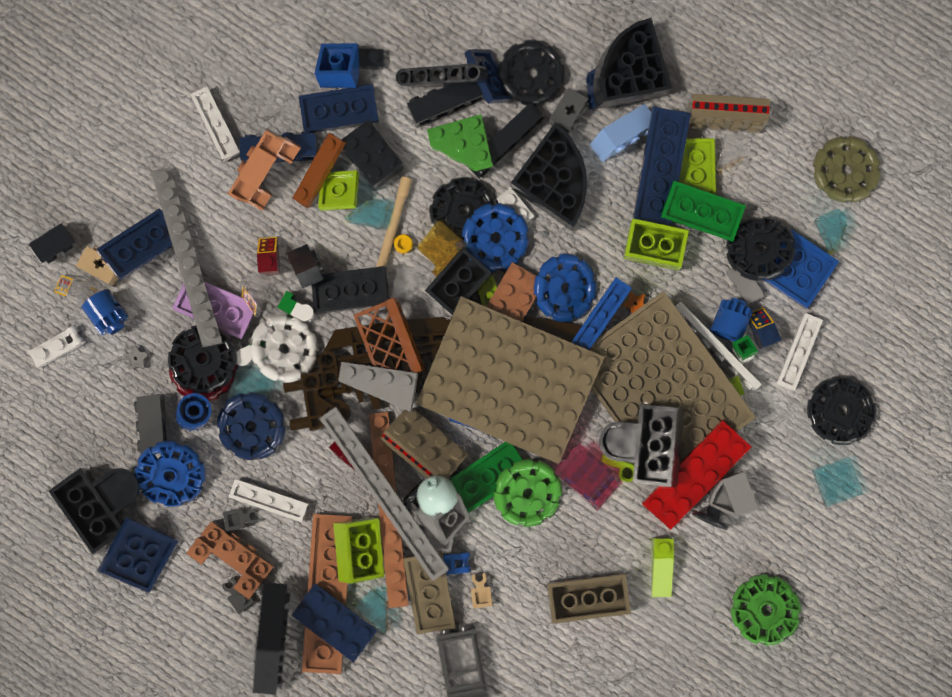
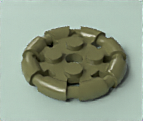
[813,136,881,203]

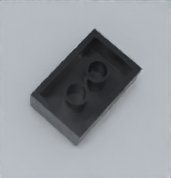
[341,120,404,191]
[425,247,494,315]

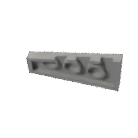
[338,362,418,412]

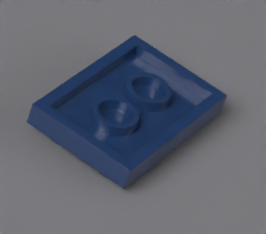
[464,49,512,104]

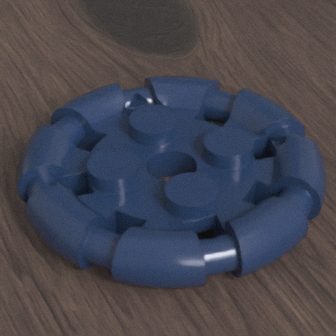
[217,392,286,460]

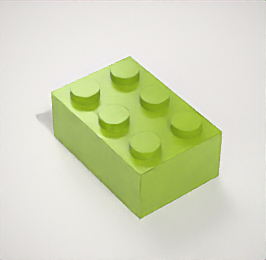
[623,218,689,271]
[333,517,384,584]

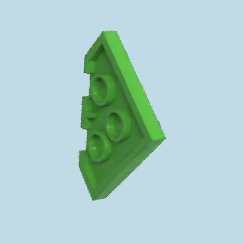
[427,114,493,171]

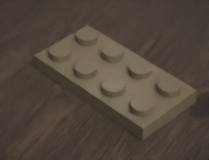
[403,550,456,634]

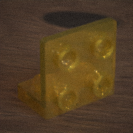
[417,220,467,276]

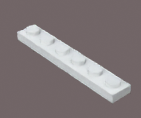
[676,301,762,391]

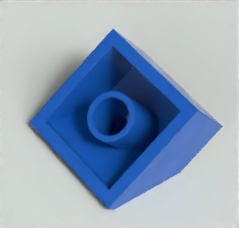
[314,43,360,88]

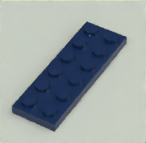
[633,107,691,226]

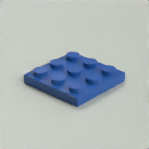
[762,229,839,309]

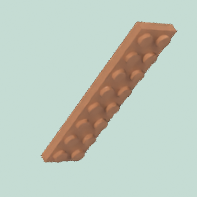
[302,514,353,674]

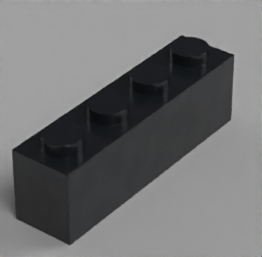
[407,75,484,128]

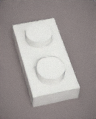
[496,187,534,223]

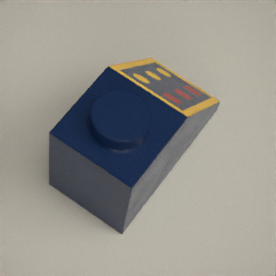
[749,307,782,350]

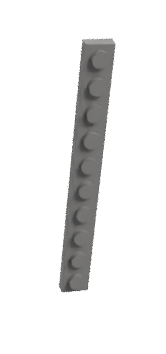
[151,167,222,348]
[320,407,449,581]

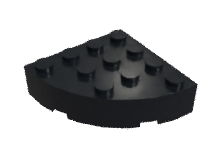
[593,18,672,109]
[510,122,587,231]
[253,582,290,695]

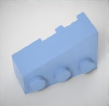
[590,104,651,163]

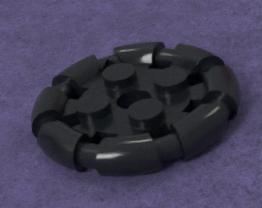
[498,39,565,106]
[429,177,497,245]
[726,216,796,281]
[168,325,238,393]
[807,376,877,445]

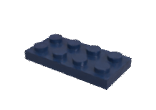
[298,84,379,133]
[96,208,173,281]
[291,583,378,663]

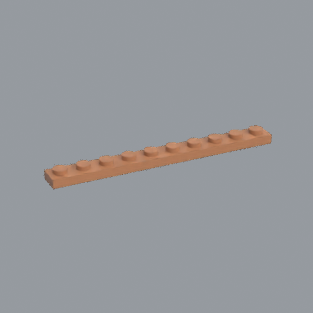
[369,412,409,608]

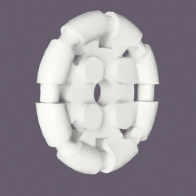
[250,315,319,383]

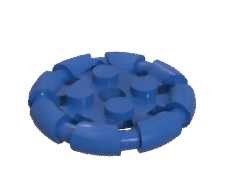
[462,203,529,272]
[534,253,597,322]
[135,441,206,507]

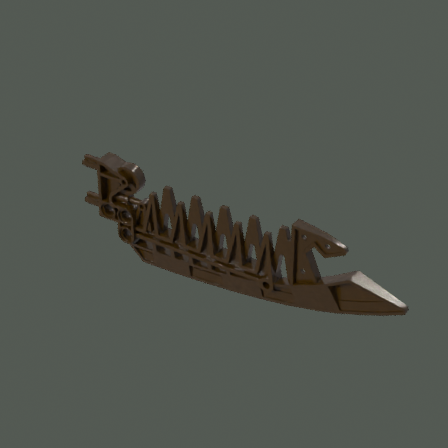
[283,316,582,432]

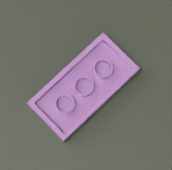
[172,282,258,340]

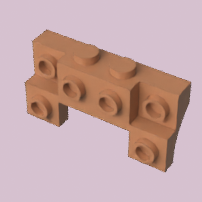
[228,128,301,211]
[186,521,275,599]

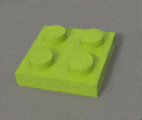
[318,170,359,211]

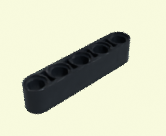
[396,64,488,87]
[467,102,545,178]

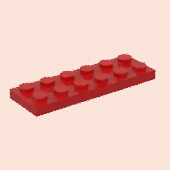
[642,419,752,530]

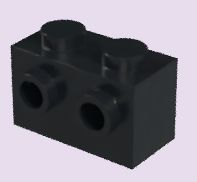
[29,223,75,264]
[286,244,324,289]

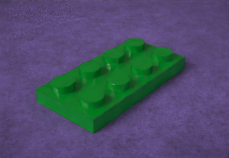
[660,181,746,242]
[449,442,523,513]

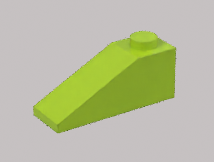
[651,538,674,597]

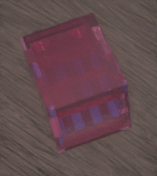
[554,444,622,511]

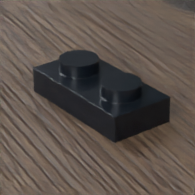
[358,48,384,69]

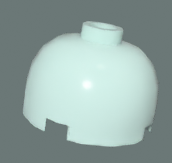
[417,476,457,516]

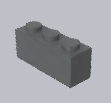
[134,394,167,454]

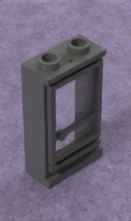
[436,625,488,697]

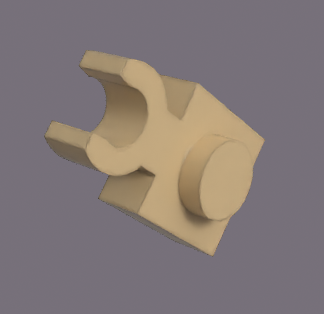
[471,573,492,609]

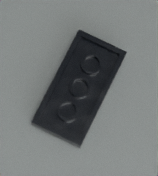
[312,266,389,314]

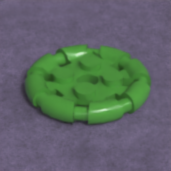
[494,459,562,527]
[731,574,801,646]

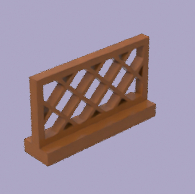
[353,297,426,373]

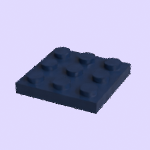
[97,517,178,593]

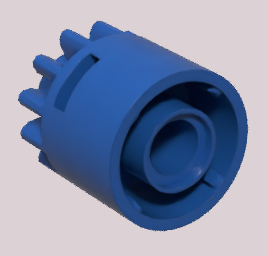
[81,289,129,336]
[710,298,753,342]
[175,393,211,432]

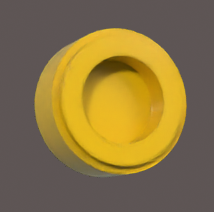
[394,234,413,254]

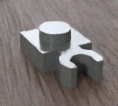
[222,508,258,532]
[222,577,255,614]

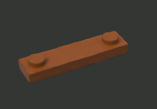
[293,132,346,208]

